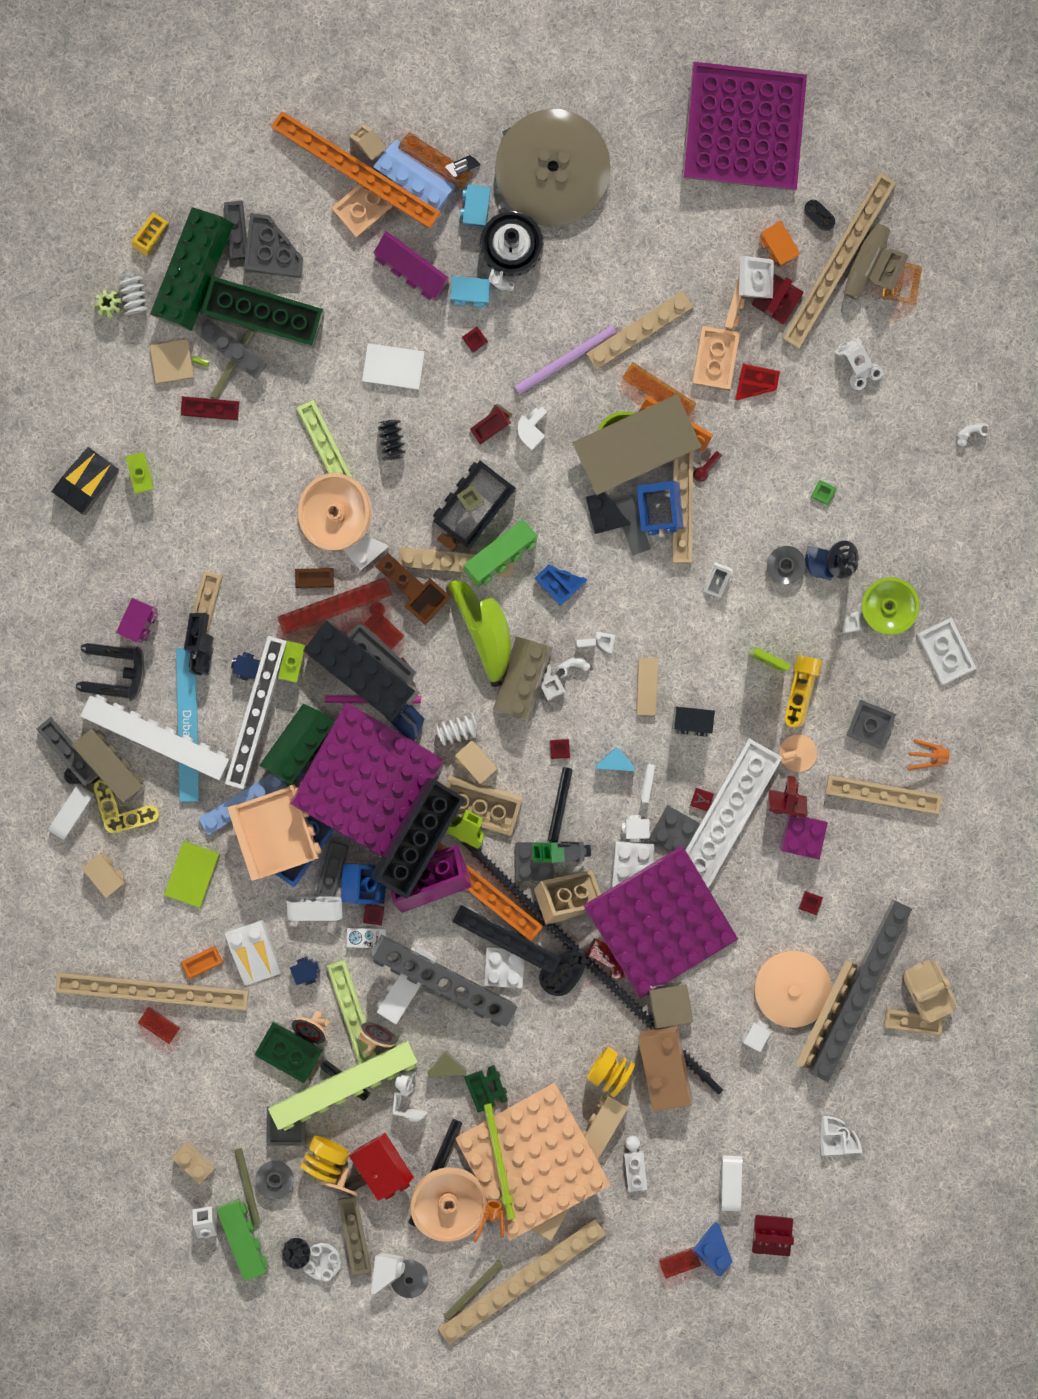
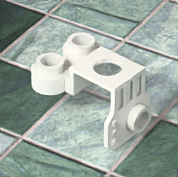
[835,338,883,390]
[393,1071,428,1122]

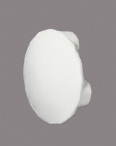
[303,1243,341,1281]

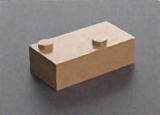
[638,1026,693,1111]

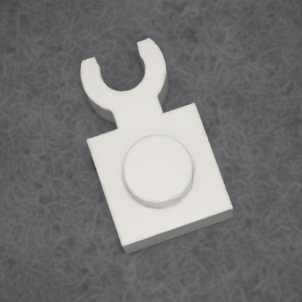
[540,664,566,701]

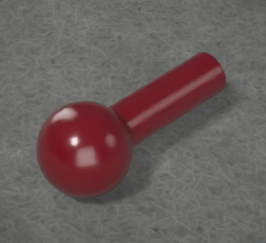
[693,451,723,482]

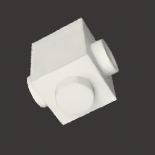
[622,815,650,842]
[193,1206,217,1238]

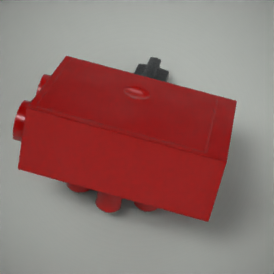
[344,1133,414,1201]

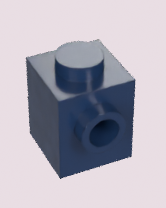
[231,652,261,681]
[290,956,321,986]

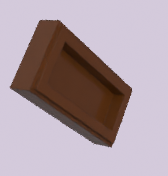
[295,568,334,588]

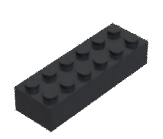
[303,620,420,723]
[369,778,465,899]

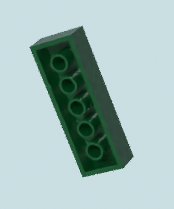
[150,207,234,331]
[201,276,324,349]

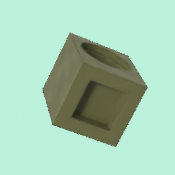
[457,485,484,514]

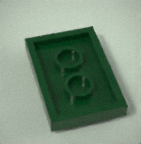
[254,1021,323,1083]

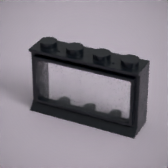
[433,460,516,550]

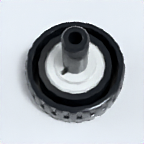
[480,211,544,277]

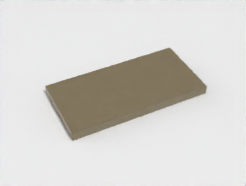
[572,394,702,495]

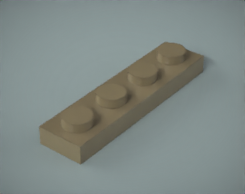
[338,1197,372,1276]

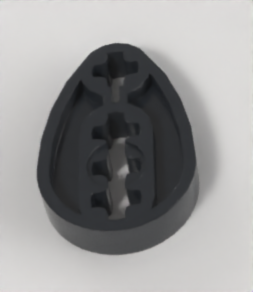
[539,949,587,996]

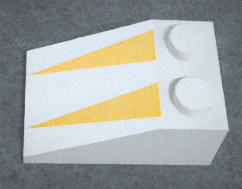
[225,919,281,985]

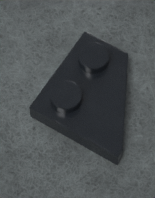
[586,492,631,534]

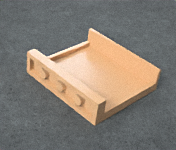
[227,785,321,881]

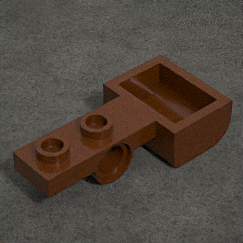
[375,553,451,626]

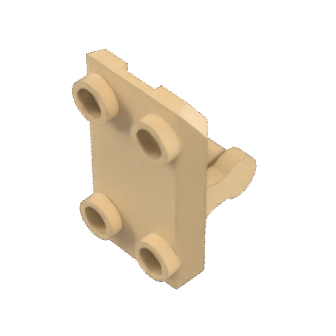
[904,959,957,1023]

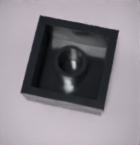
[672,706,715,737]

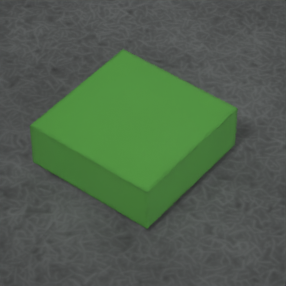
[811,480,836,506]

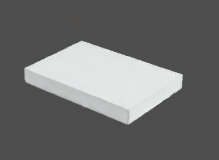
[362,343,425,390]
[917,617,977,686]

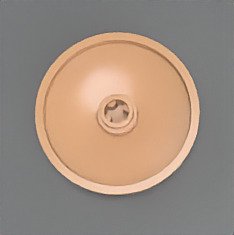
[298,473,372,551]
[754,950,832,1028]
[410,1167,487,1242]

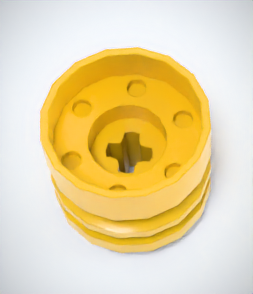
[586,1046,635,1097]
[300,1135,350,1183]

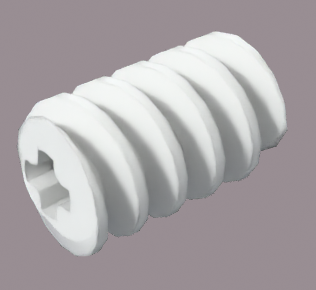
[118,273,148,315]
[436,713,478,746]

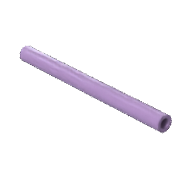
[515,326,617,395]

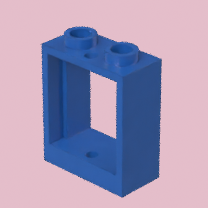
[637,481,684,535]

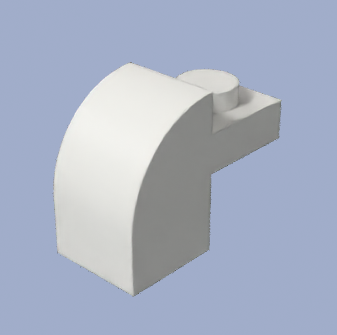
[518,407,547,451]

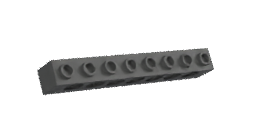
[370,934,517,1027]

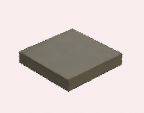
[649,984,694,1029]

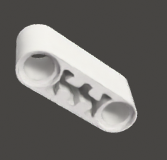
[48,784,95,841]
[286,897,343,921]
[721,1155,742,1212]

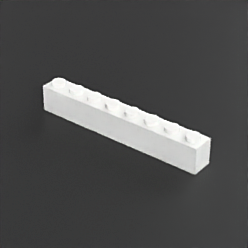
[225,636,287,789]
[81,695,231,781]

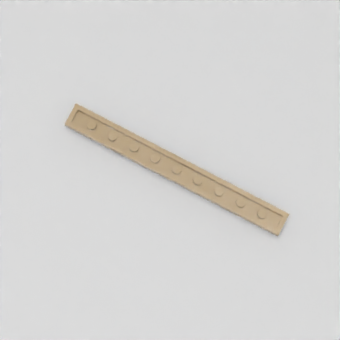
[783,173,896,349]
[55,972,249,1010]
[438,1218,606,1344]

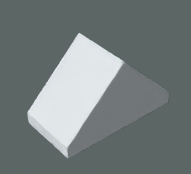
[703,563,733,598]

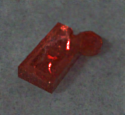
[364,602,405,650]
[586,938,625,980]

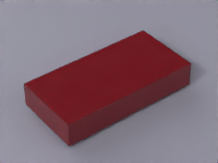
[470,407,511,445]

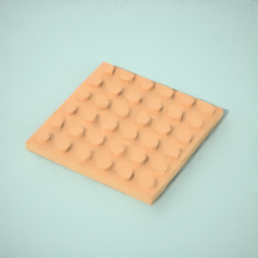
[455,1082,611,1240]

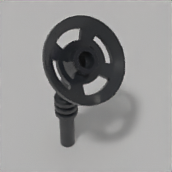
[827,540,859,579]

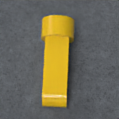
[784,654,823,728]

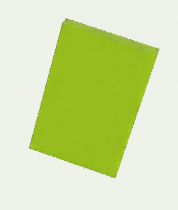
[749,647,791,672]
[164,841,220,908]

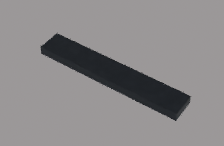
[452,905,563,975]

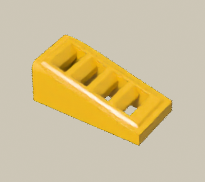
[131,212,169,256]

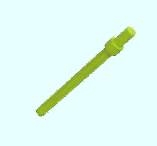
[484,1104,515,1220]

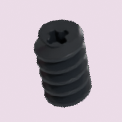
[378,419,406,461]

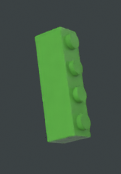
[463,519,538,588]
[216,1198,269,1282]

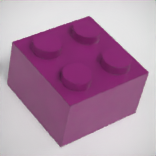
[116,598,159,643]
[780,815,828,860]

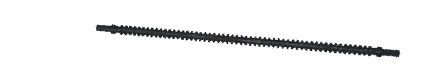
[460,841,723,1095]

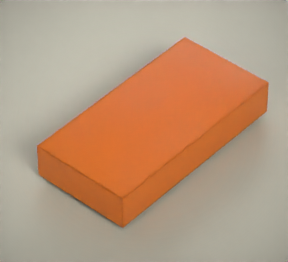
[180,946,224,979]

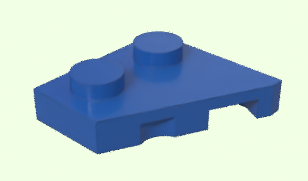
[534,565,587,606]
[692,1222,732,1276]

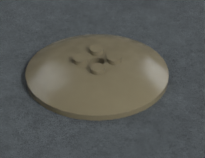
[495,109,611,226]

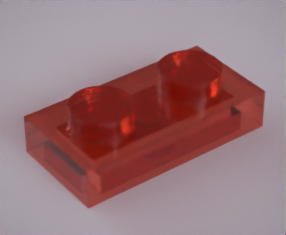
[138,1006,181,1044]
[659,1246,701,1279]

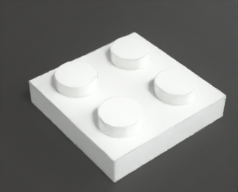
[739,256,774,299]
[484,947,524,988]

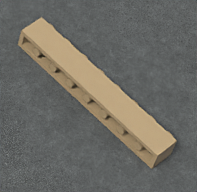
[531,1094,628,1241]

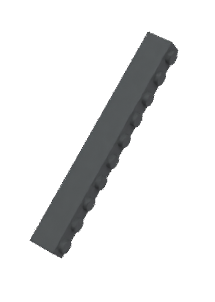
[809,899,912,1082]

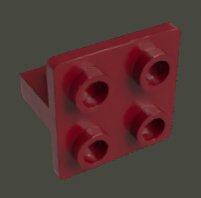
[752,273,803,324]
[768,775,808,818]
[752,1214,794,1256]

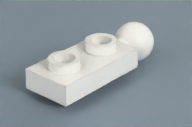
[624,1135,647,1192]

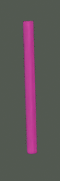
[325,695,421,704]

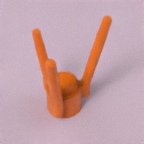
[907,739,949,770]
[474,1200,505,1243]

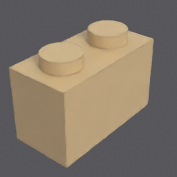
[455,740,498,784]
[82,853,126,898]
[172,1141,215,1185]

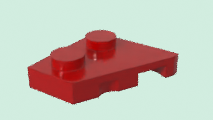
[735,363,781,400]

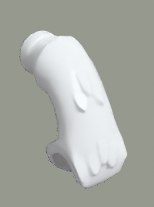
[489,269,514,292]
[957,423,989,446]
[555,657,590,678]

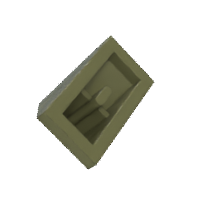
[428,1051,467,1077]

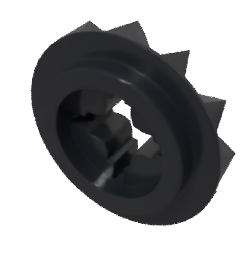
[282,1238,311,1269]

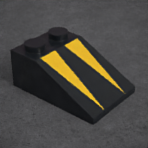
[51,447,119,516]

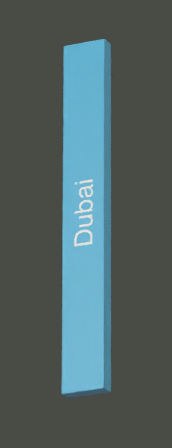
[176,648,199,802]

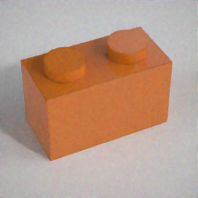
[759,221,801,268]

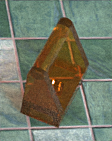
[882,262,923,305]

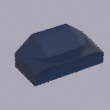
[805,546,841,581]
[387,705,424,741]

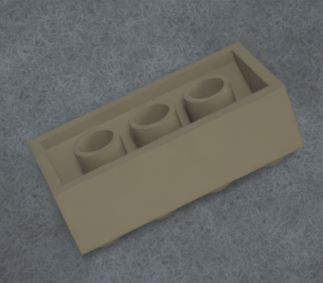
[493,636,552,721]
[72,729,145,803]

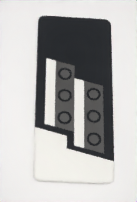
[445,155,481,177]

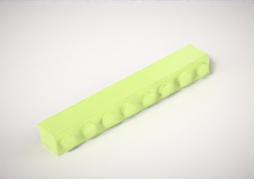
[268,1040,418,1131]

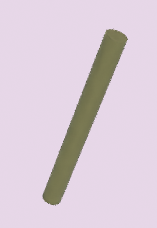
[210,330,255,399]
[235,1148,260,1224]
[444,1260,503,1320]

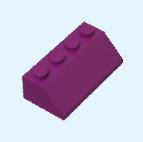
[373,231,449,301]
[391,845,472,913]

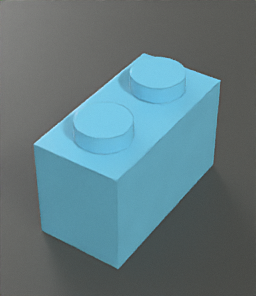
[459,184,491,228]
[450,276,490,308]

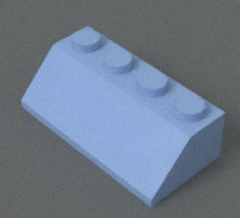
[373,139,459,211]

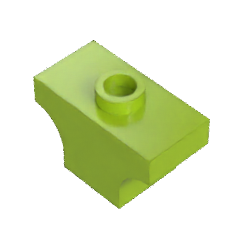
[125,452,154,494]
[278,641,306,682]
[446,809,484,849]

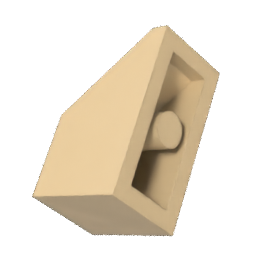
[350,124,386,160]

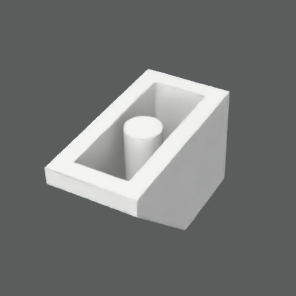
[371,1253,405,1294]

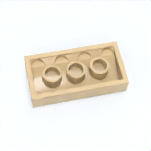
[446,775,523,836]

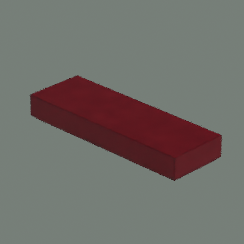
[180,396,240,421]

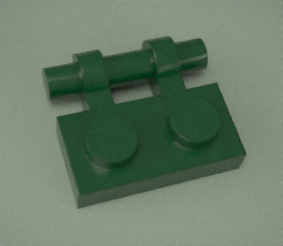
[464,1065,508,1113]

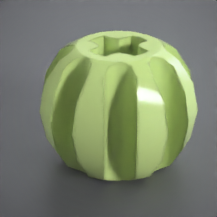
[94,289,122,318]

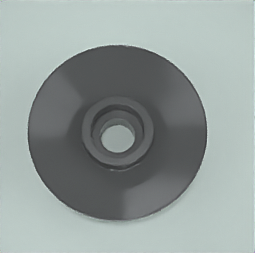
[767,546,806,584]
[255,1161,294,1199]
[391,1260,429,1298]

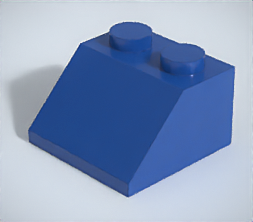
[341,863,385,904]

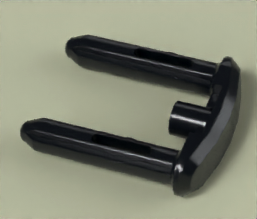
[76,643,145,701]

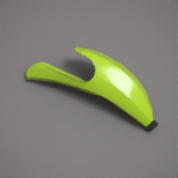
[447,580,511,687]

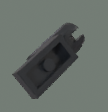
[184,613,214,676]

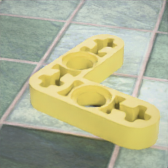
[94,779,160,833]

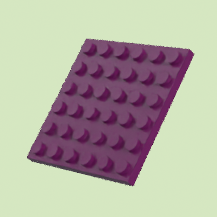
[683,61,807,191]
[290,702,444,857]
[583,845,739,999]

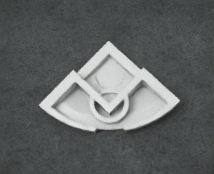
[820,1116,862,1156]

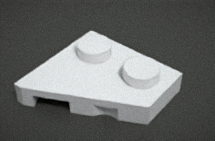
[344,535,389,570]

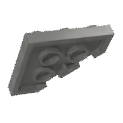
[244,213,303,278]

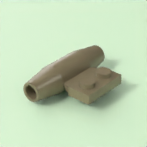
[844,223,909,300]

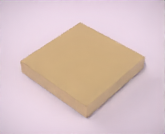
[150,339,194,384]

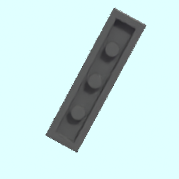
[196,318,268,380]
[36,717,99,787]

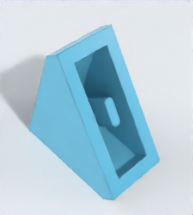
[596,747,635,771]

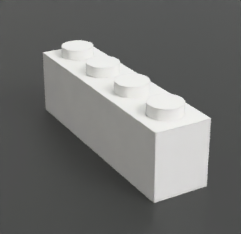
[376,946,437,1024]

